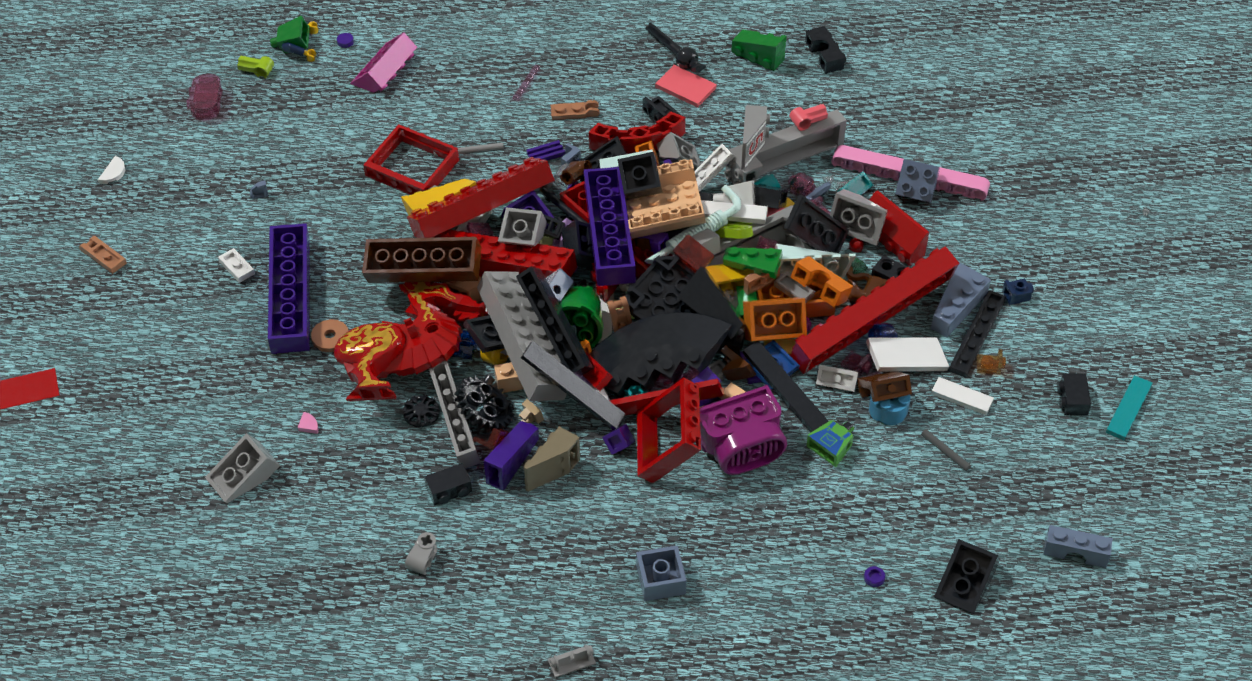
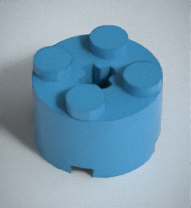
[869,395,911,425]

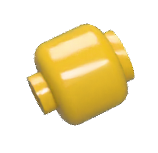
[480,348,509,365]

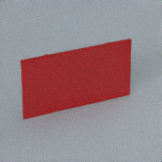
[0,368,60,410]

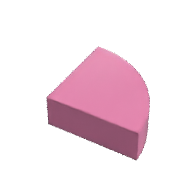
[298,412,318,434]

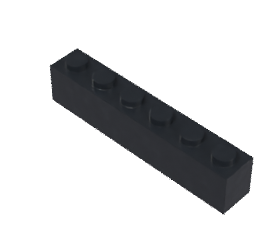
[516,266,593,377]

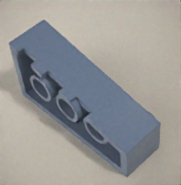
[931,262,991,338]

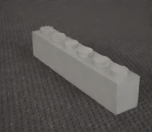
[429,361,481,469]

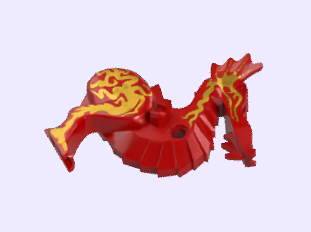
[334,282,489,401]

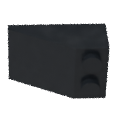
[934,539,1000,614]

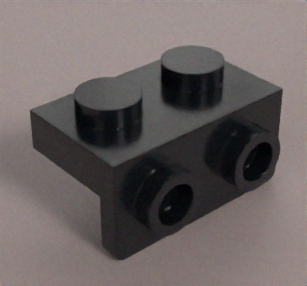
[642,96,681,122]

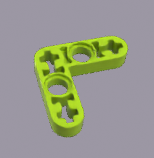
[715,221,753,239]

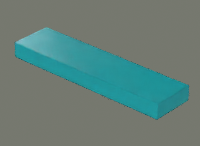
[1106,375,1153,441]

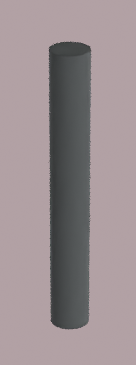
[921,429,971,471]

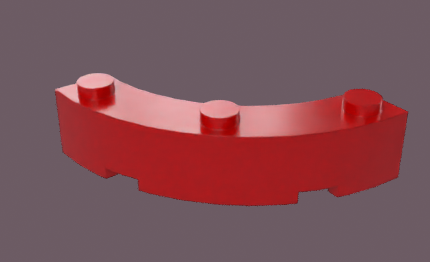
[588,111,686,154]

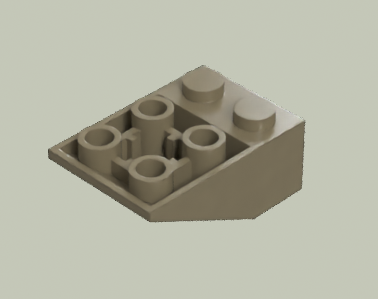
[523,426,580,492]

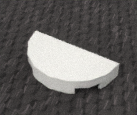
[98,156,125,184]

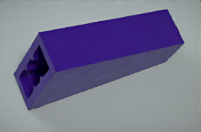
[484,421,539,491]

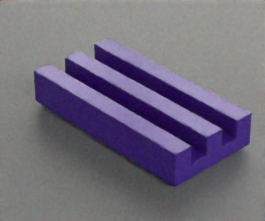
[526,140,566,161]

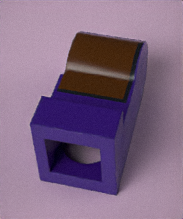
[635,232,669,254]

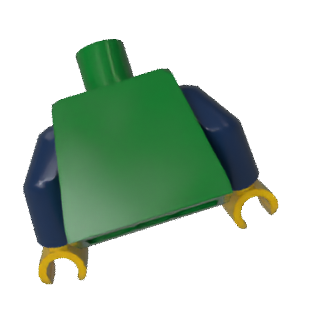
[270,16,318,62]

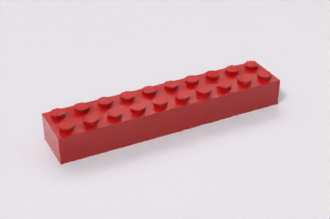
[790,246,960,374]

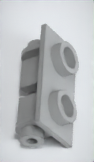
[548,645,596,678]

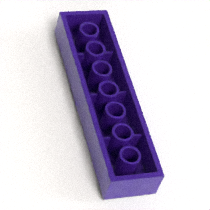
[584,167,636,286]
[268,223,310,354]

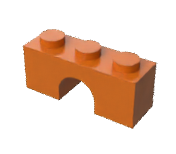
[790,256,853,308]

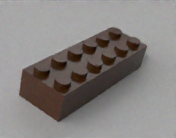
[362,237,482,283]

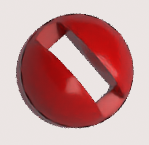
[849,238,864,253]

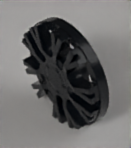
[403,394,440,427]

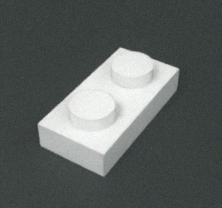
[218,248,255,283]
[816,365,858,392]

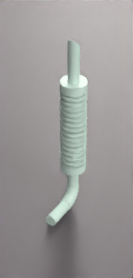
[645,185,741,264]

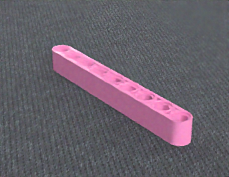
[831,145,990,201]

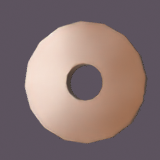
[311,319,348,352]

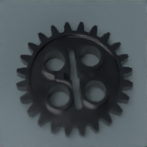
[454,376,515,433]

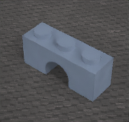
[1043,525,1113,568]

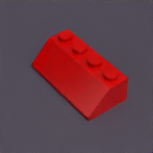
[869,190,929,266]

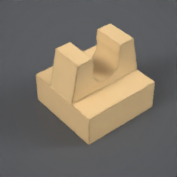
[519,399,544,424]

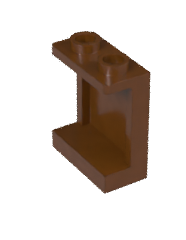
[857,371,912,402]

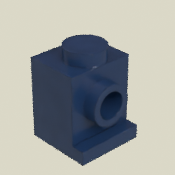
[1002,278,1034,305]

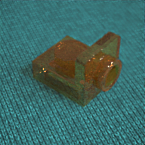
[977,349,1006,375]

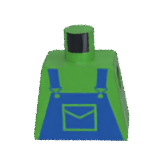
[806,420,854,467]

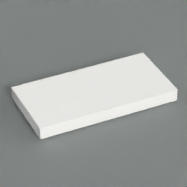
[866,337,949,372]

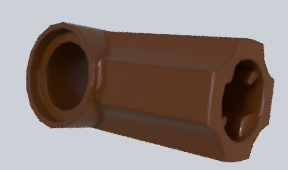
[560,160,592,185]

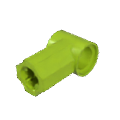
[237,56,274,78]

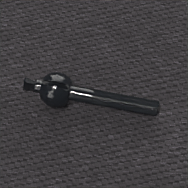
[645,23,706,73]

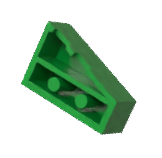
[731,29,787,71]

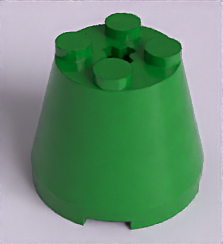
[559,286,604,349]

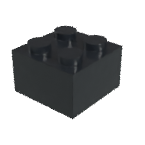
[617,152,663,200]

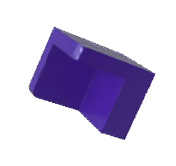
[602,424,635,455]

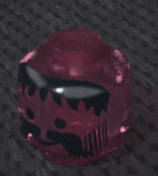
[788,172,816,197]

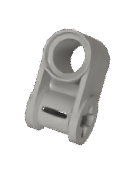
[405,532,437,575]

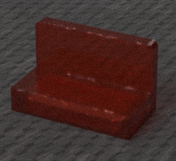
[673,235,715,273]
[473,428,510,450]

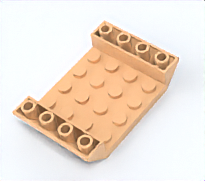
[625,159,706,239]

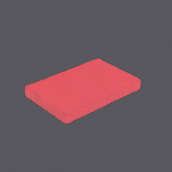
[655,65,717,108]

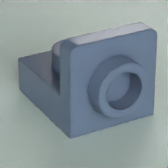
[561,143,581,170]

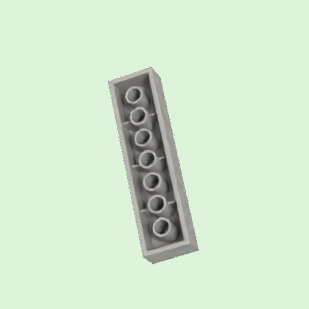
[477,271,567,401]

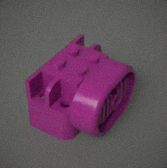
[700,385,787,475]

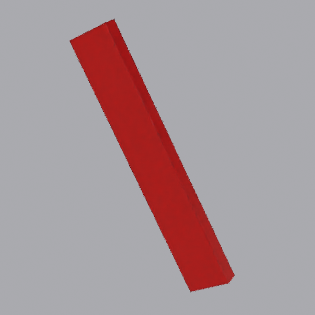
[609,378,724,416]

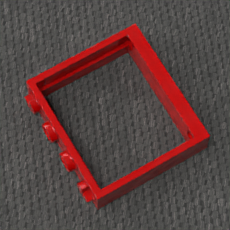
[363,124,459,195]
[637,377,701,483]

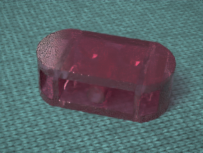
[187,74,223,121]

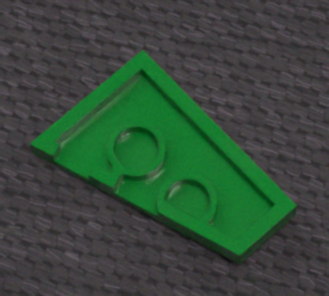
[723,247,783,279]

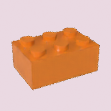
[743,297,807,341]

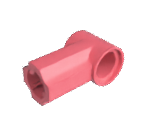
[789,104,828,131]

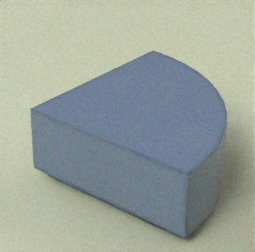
[250,180,268,199]

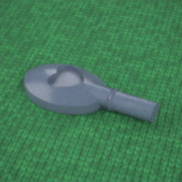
[793,181,831,206]

